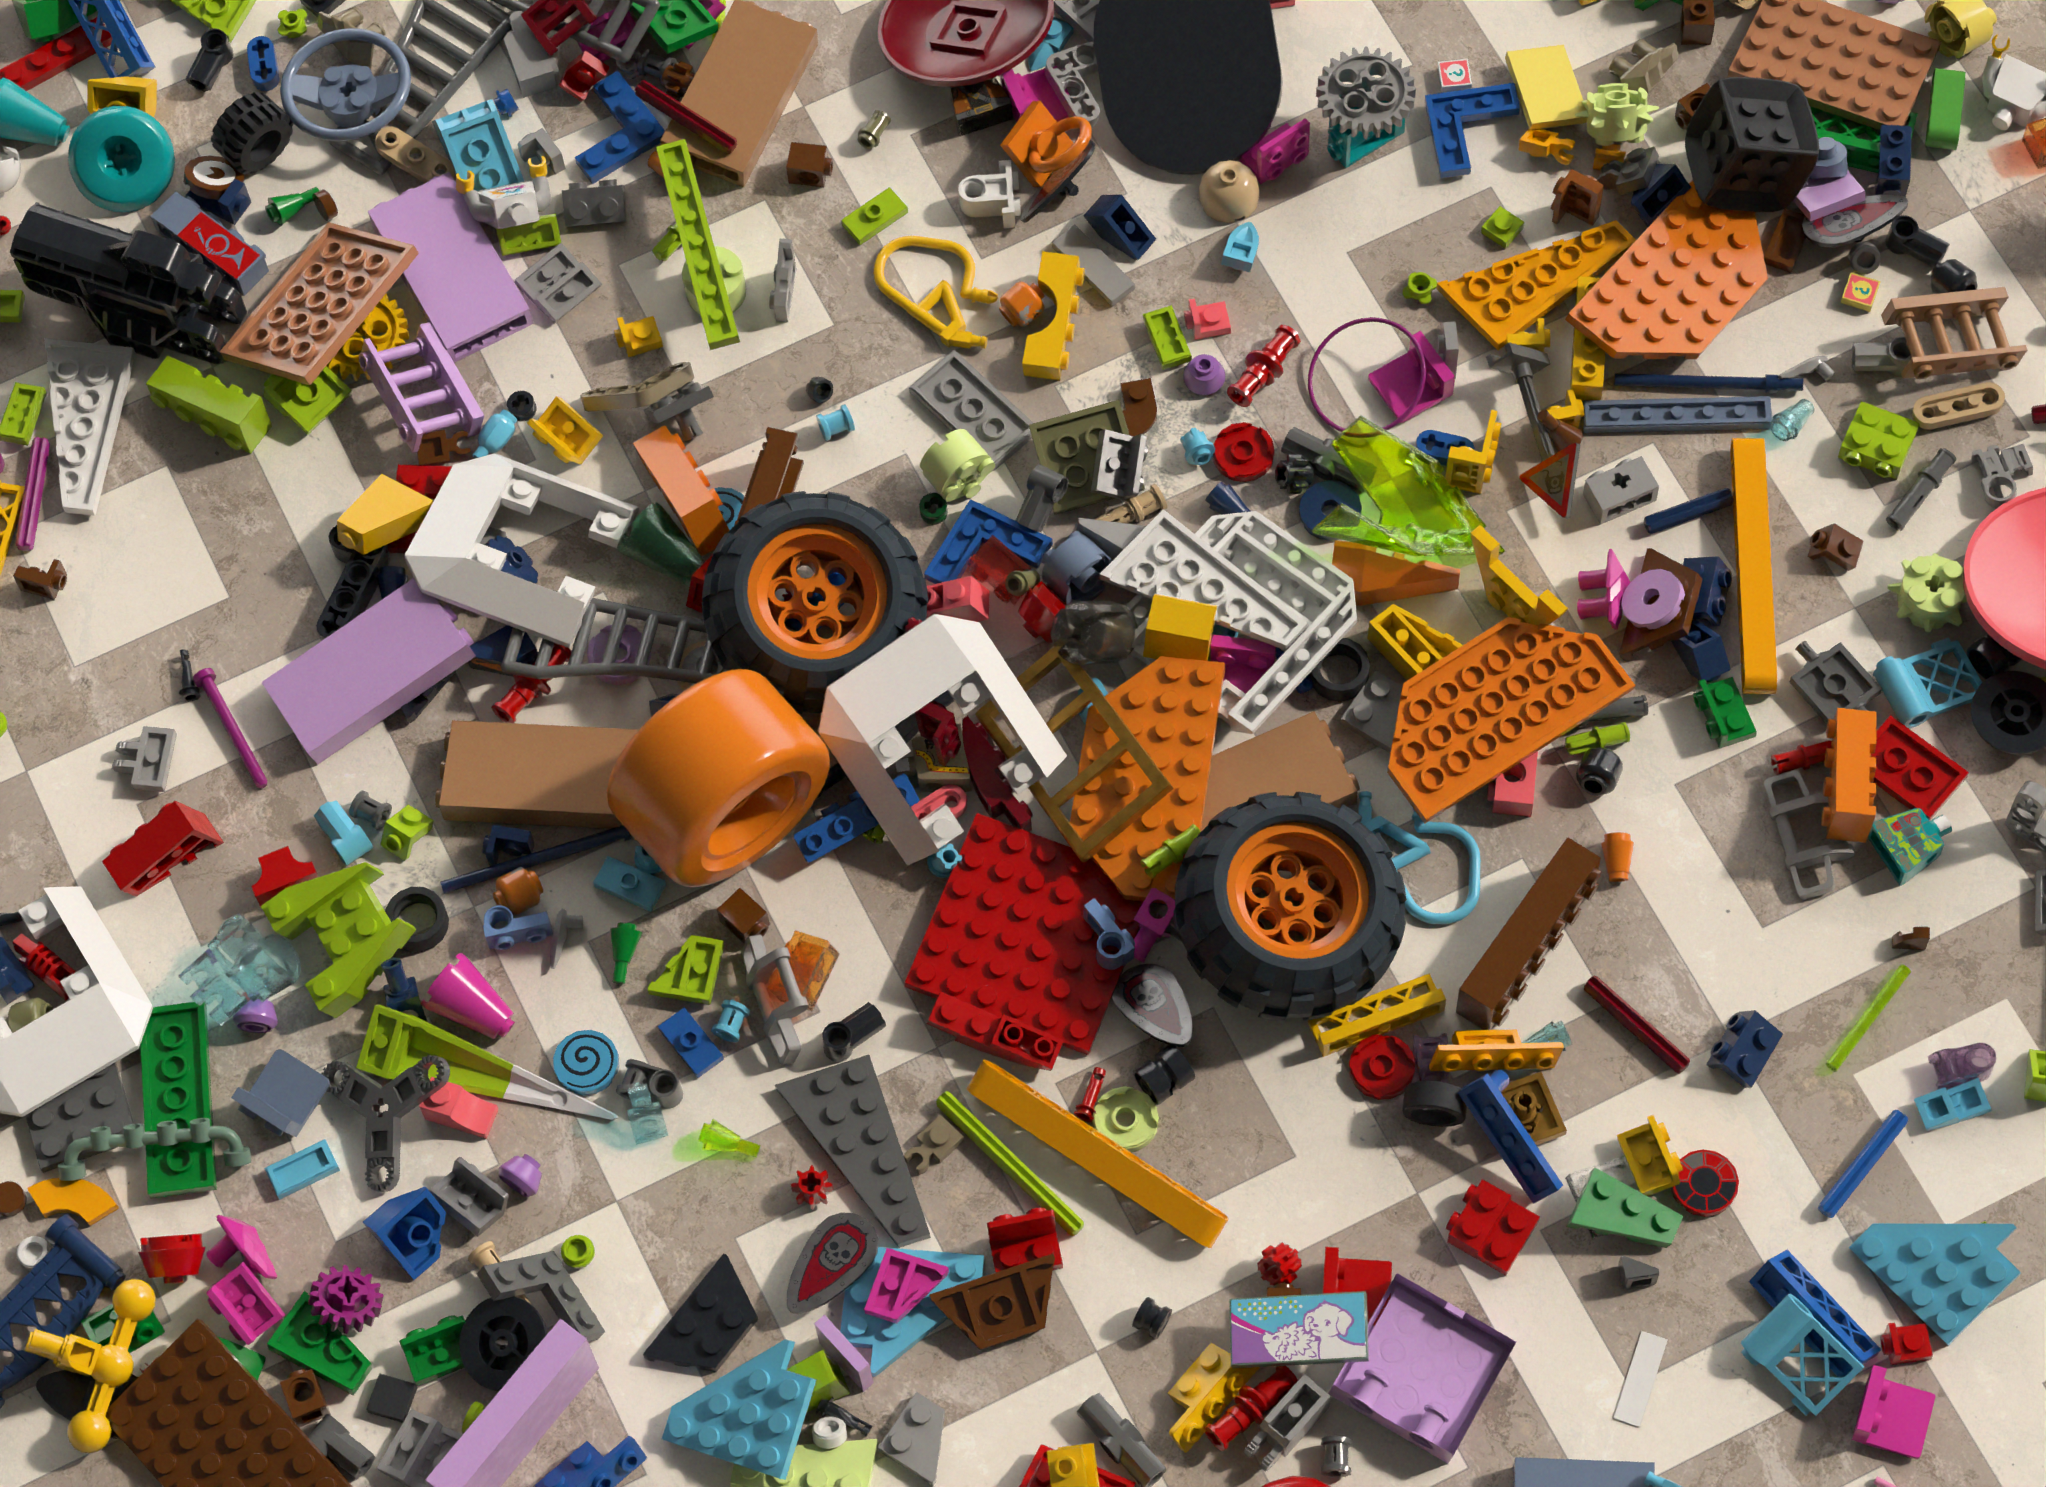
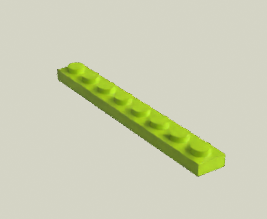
[656,139,740,350]

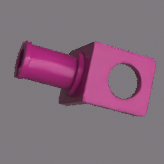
[1134,888,1175,963]

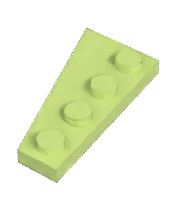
[730,1439,878,1487]

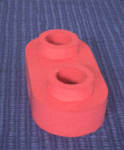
[911,784,967,820]

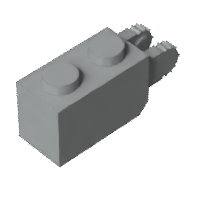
[504,10,559,98]
[1243,1374,1331,1472]

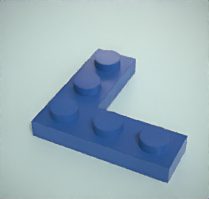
[575,71,665,184]
[1425,83,1520,178]
[924,499,1053,584]

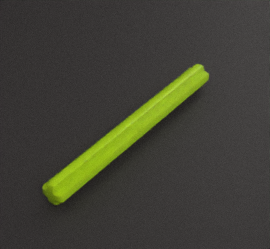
[936,1091,1084,1236]

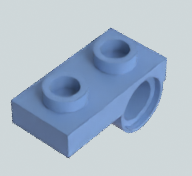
[1083,898,1135,970]
[483,905,553,950]

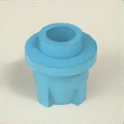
[1180,428,1215,465]
[927,844,962,878]
[634,845,662,875]

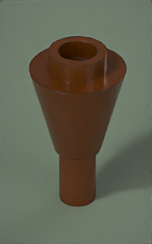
[1537,410,1583,452]

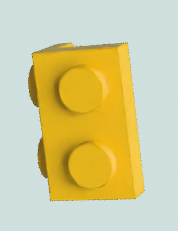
[527,396,604,465]
[1617,1115,1683,1196]

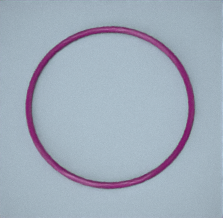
[1308,317,1426,436]

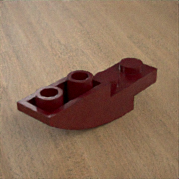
[962,715,1033,832]

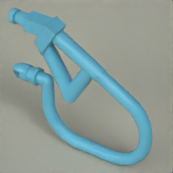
[1358,791,1481,925]

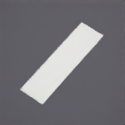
[1614,1331,1668,1427]

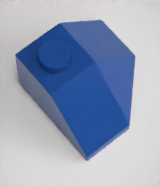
[363,1187,446,1280]

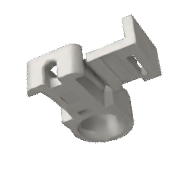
[1972,444,2033,509]

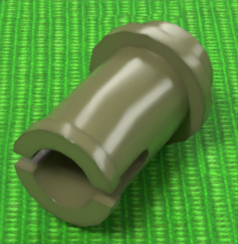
[857,110,891,149]
[1005,569,1041,596]

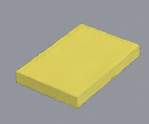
[1505,45,1587,130]

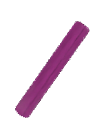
[15,437,50,551]

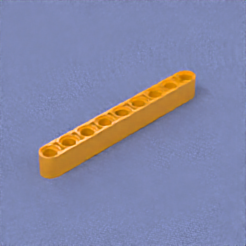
[1730,438,1777,694]
[966,1060,1229,1248]

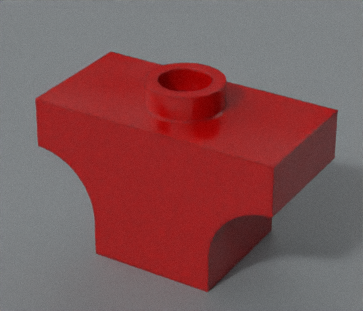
[251,846,319,909]

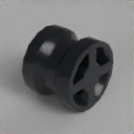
[1132,1297,1172,1339]

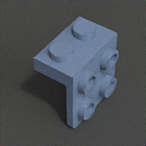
[231,1049,330,1137]

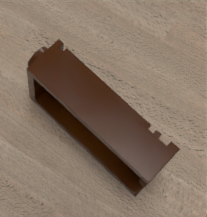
[734,427,804,525]

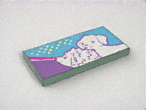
[1229,1291,1369,1368]

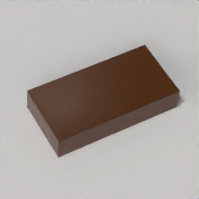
[1764,208,1806,273]

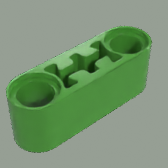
[1925,68,1966,150]

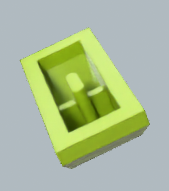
[2024,1049,2046,1102]

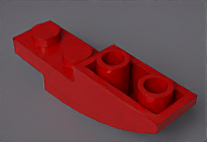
[926,991,1064,1071]

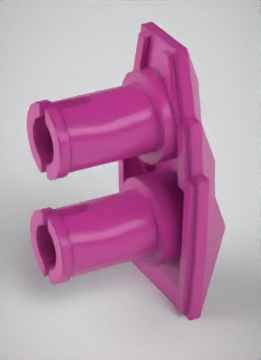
[1577,549,1630,630]
[206,1215,277,1279]

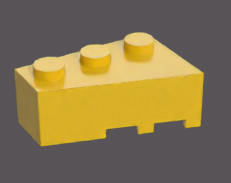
[1367,604,1463,680]

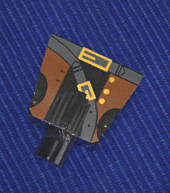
[949,77,1013,137]

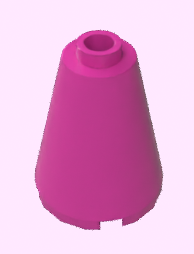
[421,953,515,1039]

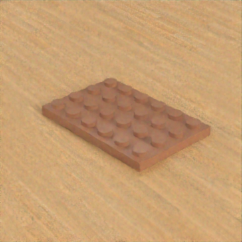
[1727,0,1941,130]
[220,222,419,385]

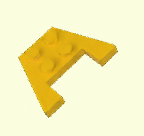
[1470,525,1568,625]

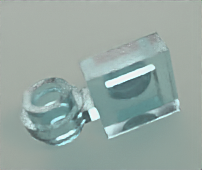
[627,1082,669,1145]

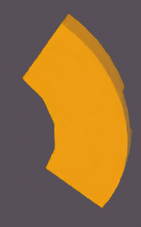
[27,1178,119,1226]

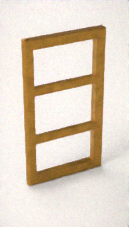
[975,641,1174,862]

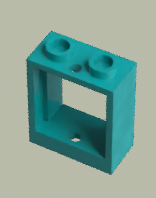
[1327,100,1405,168]

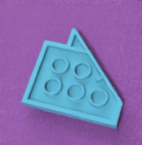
[1849,1223,2021,1346]
[840,1247,984,1377]
[662,1339,816,1480]

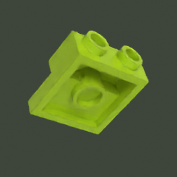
[263,366,352,435]
[1838,401,1920,480]

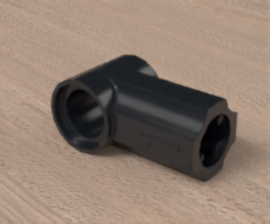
[186,28,234,92]
[1885,215,1950,267]
[822,1002,886,1062]

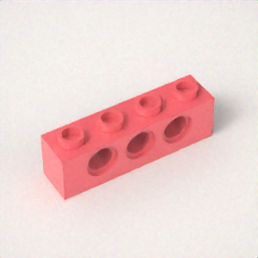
[1487,751,1538,817]

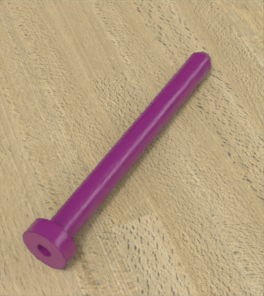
[193,668,268,789]

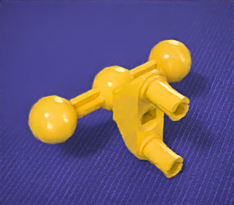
[24,1279,156,1453]

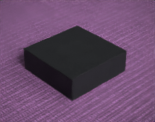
[366,1373,418,1423]

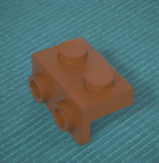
[1551,169,1604,226]

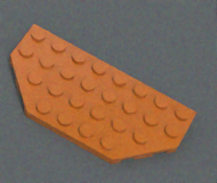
[1565,180,1768,359]
[1387,617,1636,824]
[1070,656,1225,904]

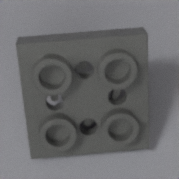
[643,381,714,441]

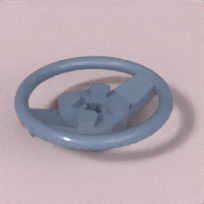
[280,28,411,141]

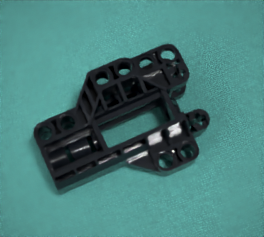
[10,202,247,364]

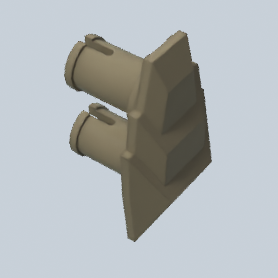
[317,7,386,69]
[1609,39,1679,93]

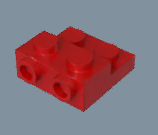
[1446,1179,1540,1276]

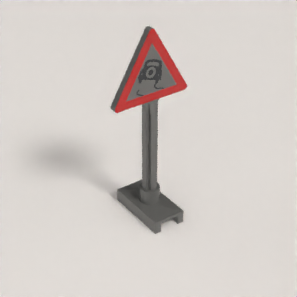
[1486,342,1580,519]

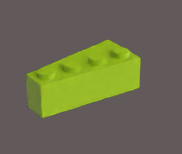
[146,356,272,454]

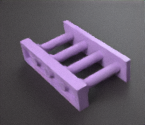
[359,322,484,453]

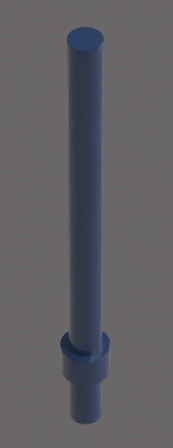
[1614,373,1803,393]

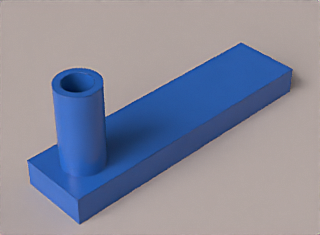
[1458,1070,1563,1204]

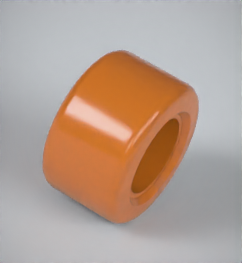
[606,669,830,887]

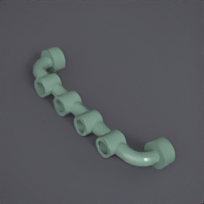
[58,1118,251,1181]

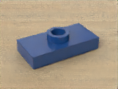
[658,1007,724,1078]

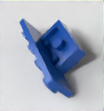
[793,774,919,863]
[534,1436,647,1487]

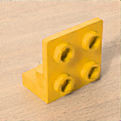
[1444,410,1502,494]

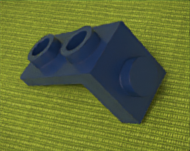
[1875,125,1912,197]
[185,179,252,225]

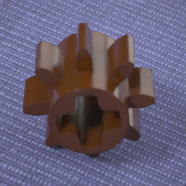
[661,61,695,101]

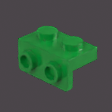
[399,1315,466,1386]

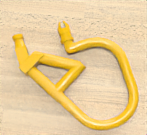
[873,236,998,349]

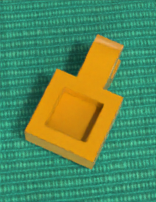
[1518,129,1575,165]

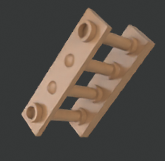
[1881,287,2028,379]

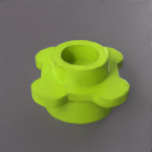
[278,9,307,38]
[1402,272,1437,304]

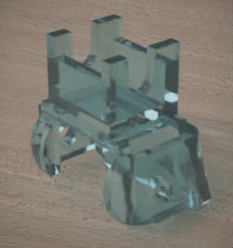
[178,913,301,1026]

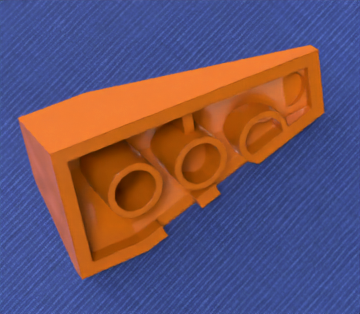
[1332,540,1460,606]

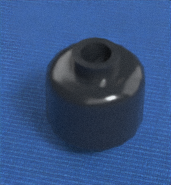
[1930,259,1978,294]
[1576,747,1623,796]

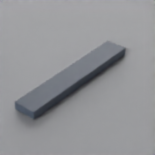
[1582,396,1773,433]

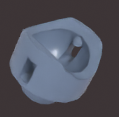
[1809,137,1848,179]

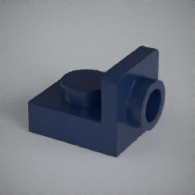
[482,825,535,866]

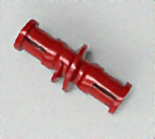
[1227,325,1301,407]
[491,643,572,723]
[1204,1366,1298,1451]

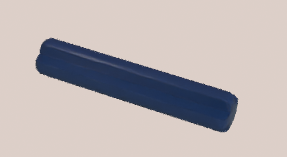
[1644,488,1734,534]

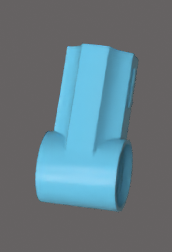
[314,800,374,866]

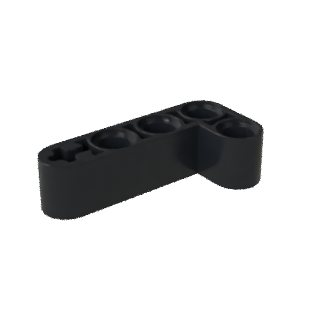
[316,525,390,641]

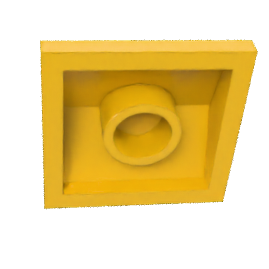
[1143,594,1217,661]

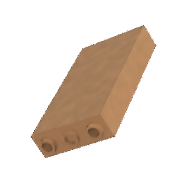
[660,0,818,187]
[1201,711,1360,831]
[435,720,639,829]

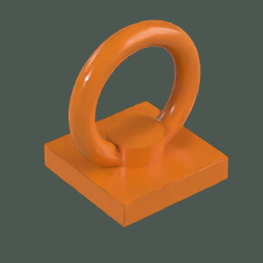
[1000,101,1092,187]

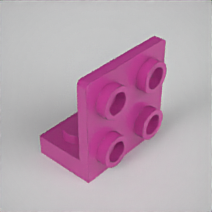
[999,66,1070,123]
[1239,118,1310,185]
[1368,331,1455,423]
[1211,634,1276,694]
[1852,1365,1936,1460]

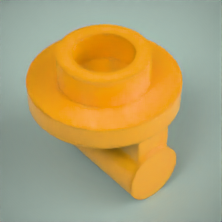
[1593,143,1626,170]

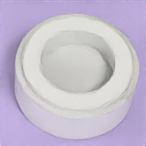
[16,1236,52,1271]
[812,1417,847,1449]

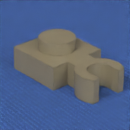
[904,1114,964,1175]

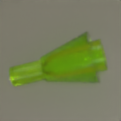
[698,1119,761,1158]

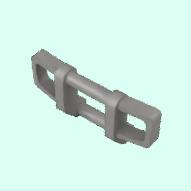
[1764,770,1855,900]
[741,934,808,1065]

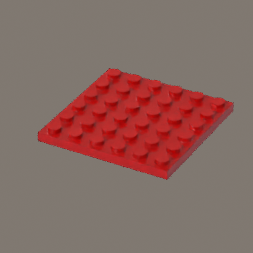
[904,813,1143,1056]

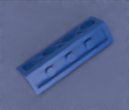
[68,0,156,78]
[1749,1249,1881,1377]

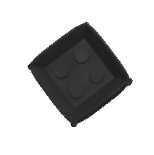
[1685,77,1819,212]

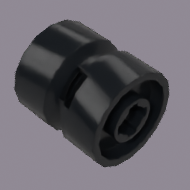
[1967,634,2022,679]
[1133,1045,1195,1105]

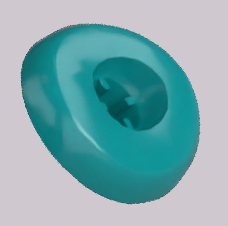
[68,106,175,213]

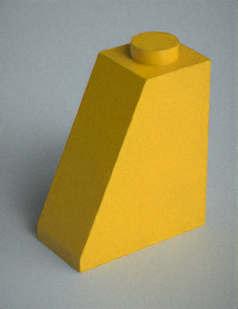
[337,474,433,554]

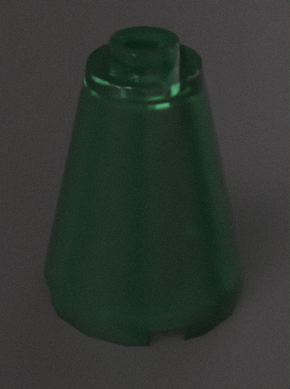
[617,502,705,585]

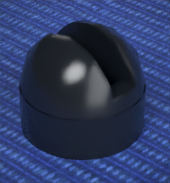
[806,376,834,403]

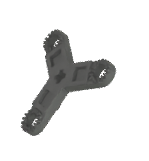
[322,1056,450,1192]

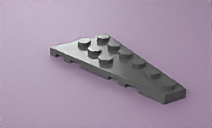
[775,1055,931,1248]

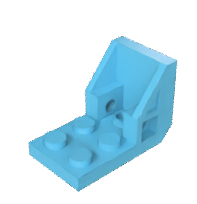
[432,99,524,191]

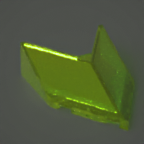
[1312,415,1505,556]

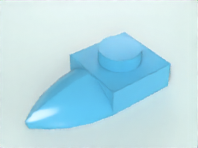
[1028,17,1074,71]
[1221,222,1259,272]

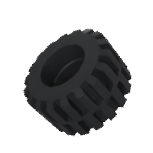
[211,92,293,174]

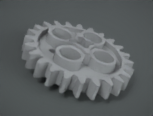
[1316,46,1416,139]

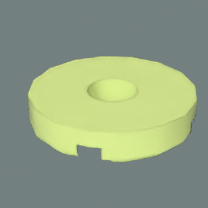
[1092,1086,1159,1152]

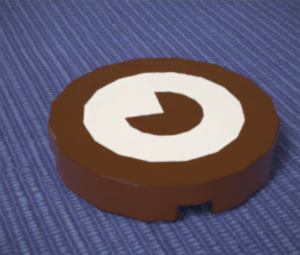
[183,155,244,200]

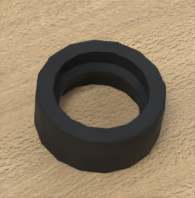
[1309,638,1370,702]
[385,887,449,952]
[1402,1081,1467,1127]

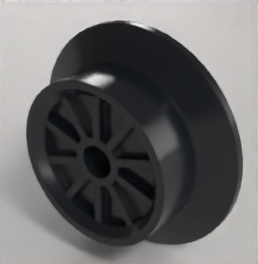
[1971,671,2046,755]
[459,1296,548,1391]

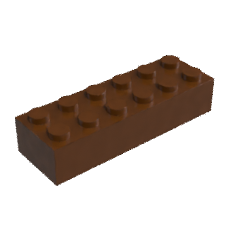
[1456,837,1602,1030]

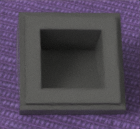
[1618,1256,1659,1290]

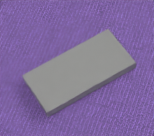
[909,350,1033,471]

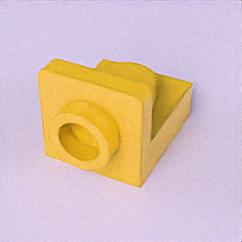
[614,316,663,358]
[1505,318,1551,354]
[1546,389,1584,435]

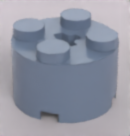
[1042,531,1113,607]

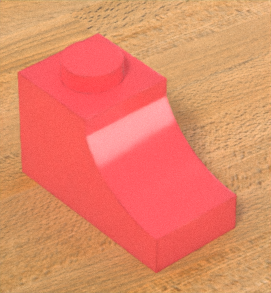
[419,1077,498,1139]

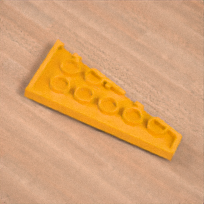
[1437,220,1636,350]

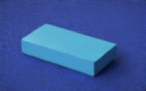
[264,1139,340,1200]

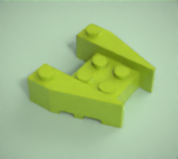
[261,862,416,1018]

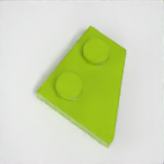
[648,935,724,1005]

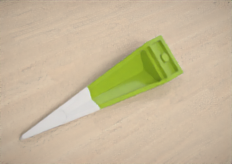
[356,1005,618,1120]

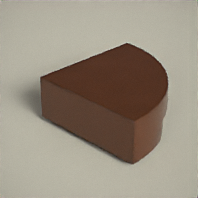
[1892,926,1930,950]

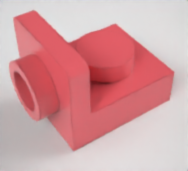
[1184,299,1231,340]

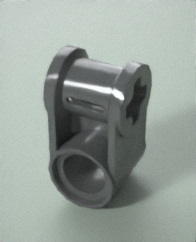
[616,1059,683,1109]

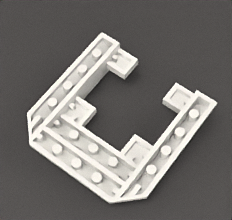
[404,453,639,648]
[1108,511,1357,734]
[818,614,1067,866]
[0,886,153,1117]

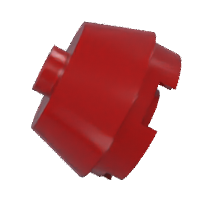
[1017,581,1080,644]
[138,1233,206,1284]

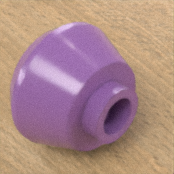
[1183,354,1225,395]
[232,994,278,1033]
[499,1154,542,1197]

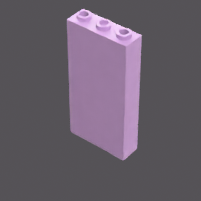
[368,172,534,363]
[262,578,476,764]
[425,1319,599,1487]

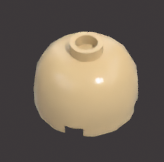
[1199,160,1259,223]

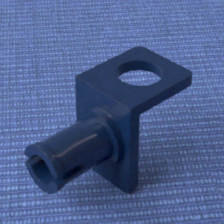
[381,958,428,1022]

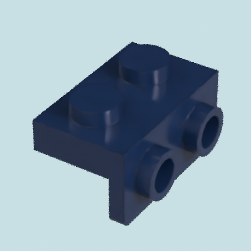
[1683,556,1732,627]
[1706,1010,1783,1088]

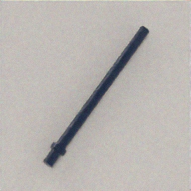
[440,825,632,894]

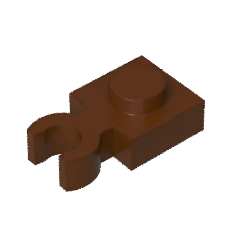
[417,429,471,465]

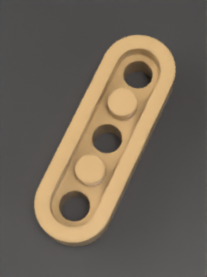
[376,127,456,183]
[1912,382,2005,430]

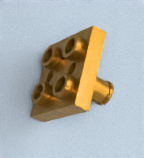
[1501,1071,1567,1145]

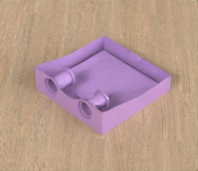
[1328,1273,1516,1464]

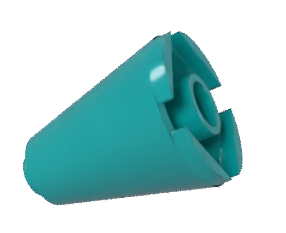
[0,78,70,146]

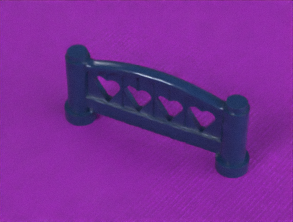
[0,1214,126,1409]

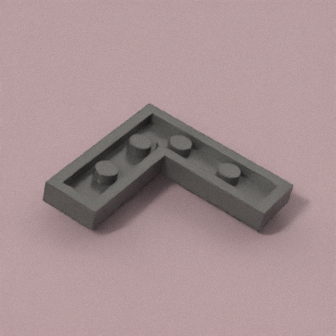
[477,1251,605,1342]

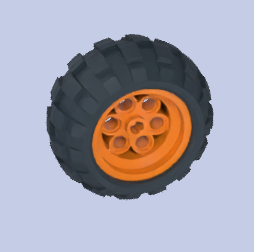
[702,491,928,715]
[1173,792,1407,1021]

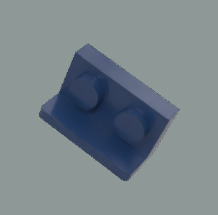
[0,937,34,1005]

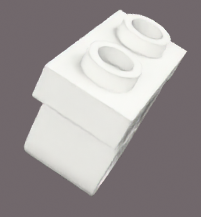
[958,160,1021,229]

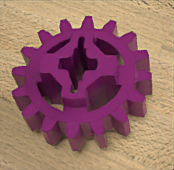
[308,1265,384,1334]

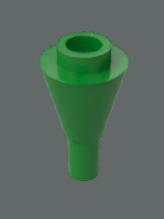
[265,187,319,226]
[610,922,642,984]

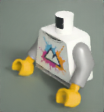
[456,156,551,229]

